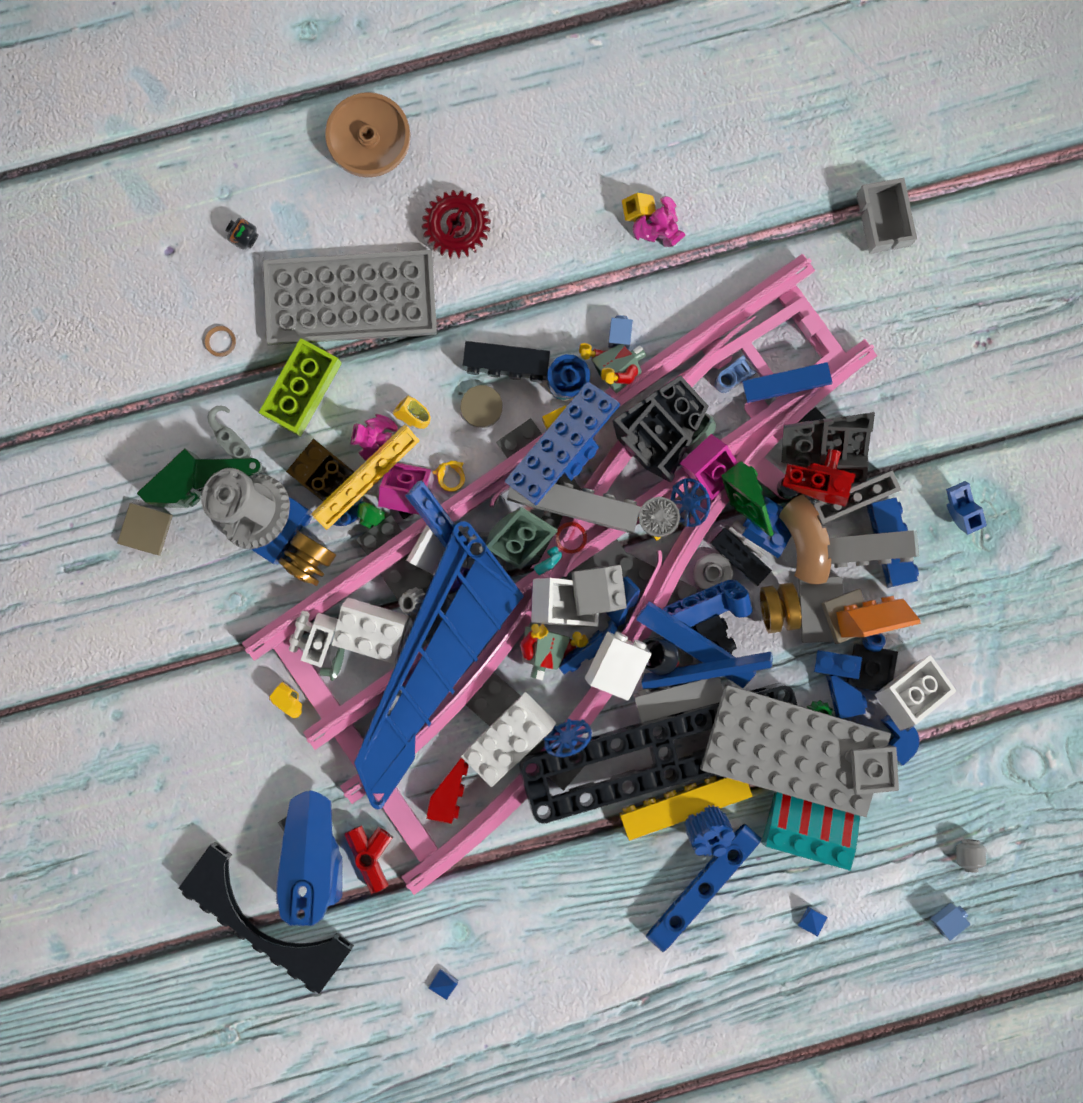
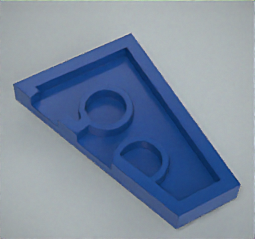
[559,619,618,675]

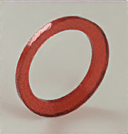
[555,522,587,554]

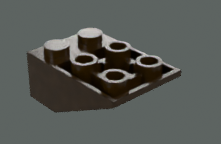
[286,438,354,502]

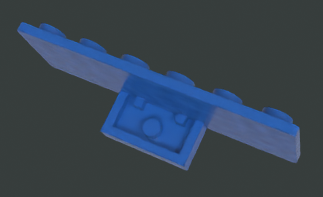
[505,382,620,505]

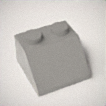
[571,565,627,616]

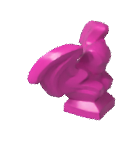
[633,196,686,247]
[350,414,398,461]

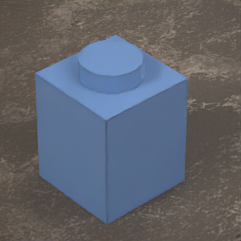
[608,315,633,350]
[930,903,971,941]

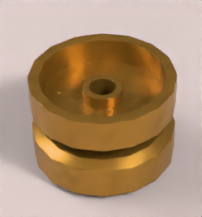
[760,582,801,634]

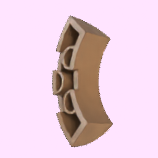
[779,495,831,584]

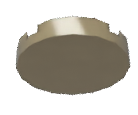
[461,385,503,428]

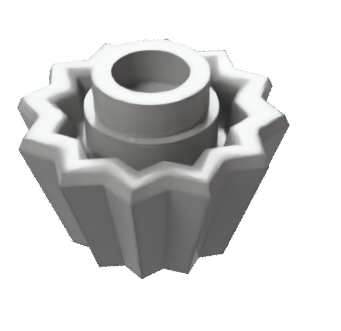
[399,587,426,617]

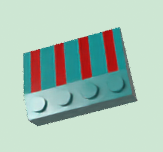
[761,791,860,871]

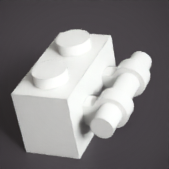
[289,611,338,667]

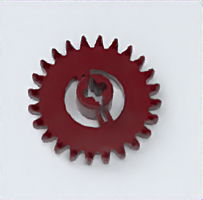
[421,190,491,259]

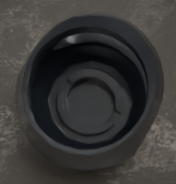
[642,637,680,675]

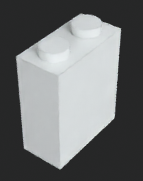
[585,631,651,701]

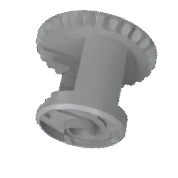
[201,468,290,549]

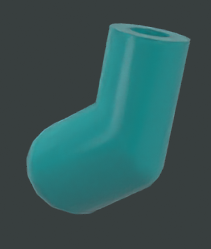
[534,546,562,575]

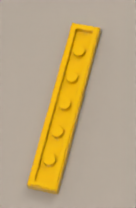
[311,424,420,530]

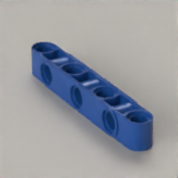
[646,823,762,952]

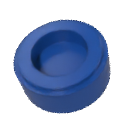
[862,633,886,652]

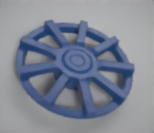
[670,478,710,527]
[544,719,592,757]

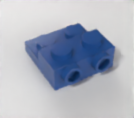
[742,497,792,558]

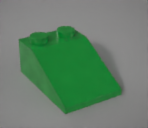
[721,461,774,537]

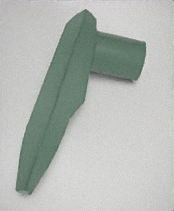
[320,647,345,681]

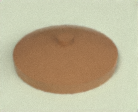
[325,92,410,177]

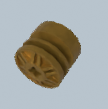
[278,531,336,586]

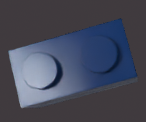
[814,650,862,680]

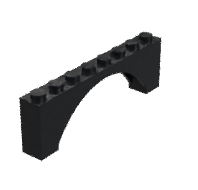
[178,842,354,994]

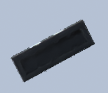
[709,527,772,586]

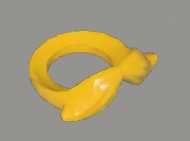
[432,460,465,492]

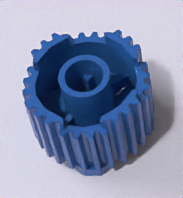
[684,806,735,857]

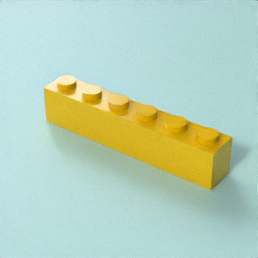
[619,775,753,841]

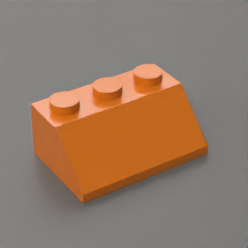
[836,595,921,637]

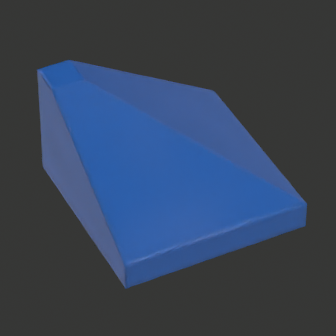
[798,906,828,937]
[428,969,459,1000]

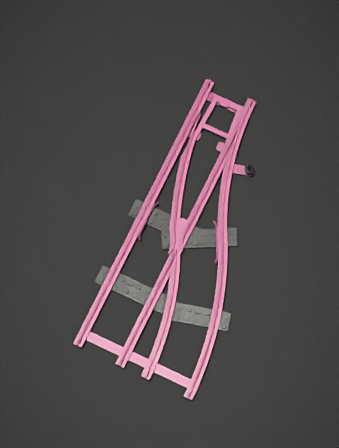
[242,254,877,895]

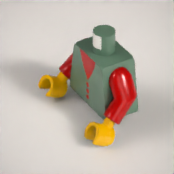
[579,343,646,393]
[520,624,588,680]

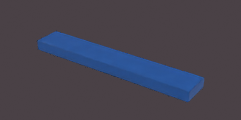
[636,601,756,688]
[641,651,773,689]

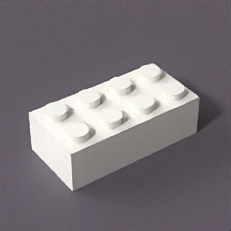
[461,692,556,788]

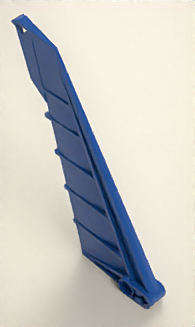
[354,521,524,809]

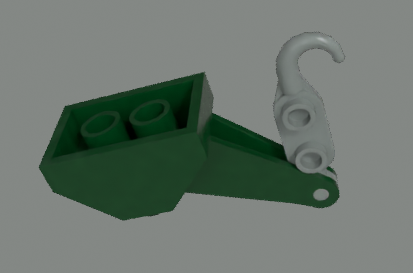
[137,405,263,508]

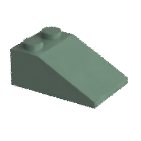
[486,507,557,570]

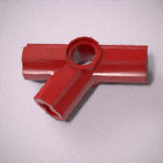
[344,825,393,894]

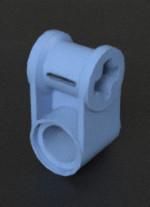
[715,355,757,393]

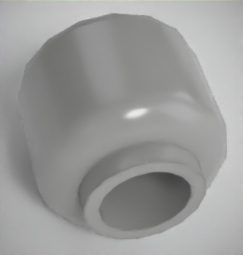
[956,839,986,873]

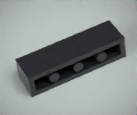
[462,341,550,383]

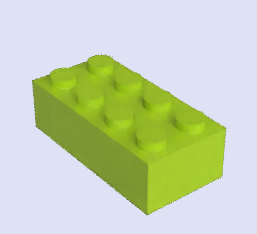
[259,338,342,437]

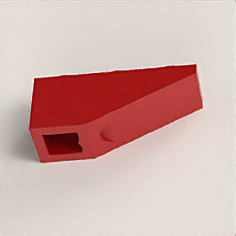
[783,464,853,506]
[426,757,469,824]

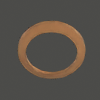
[205,326,236,357]

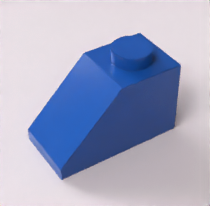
[826,675,867,719]

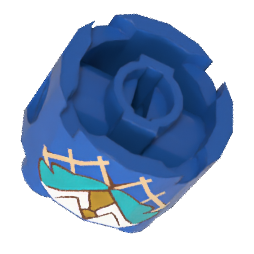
[547,354,590,401]

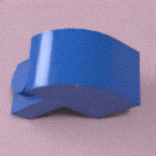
[946,481,987,535]
[881,715,919,766]

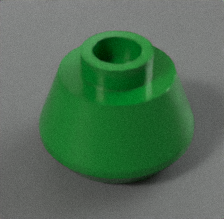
[357,502,385,529]

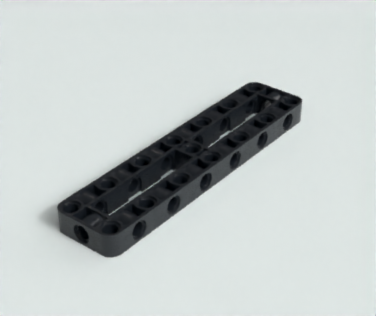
[519,683,798,824]

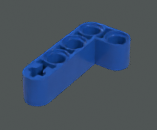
[662,579,753,627]

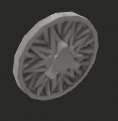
[639,497,680,537]
[693,553,733,590]

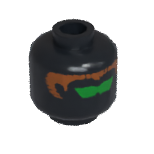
[225,218,259,250]

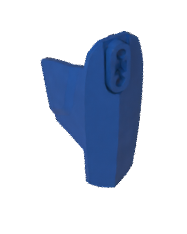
[276,790,343,926]

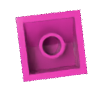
[680,434,738,500]
[378,463,431,515]

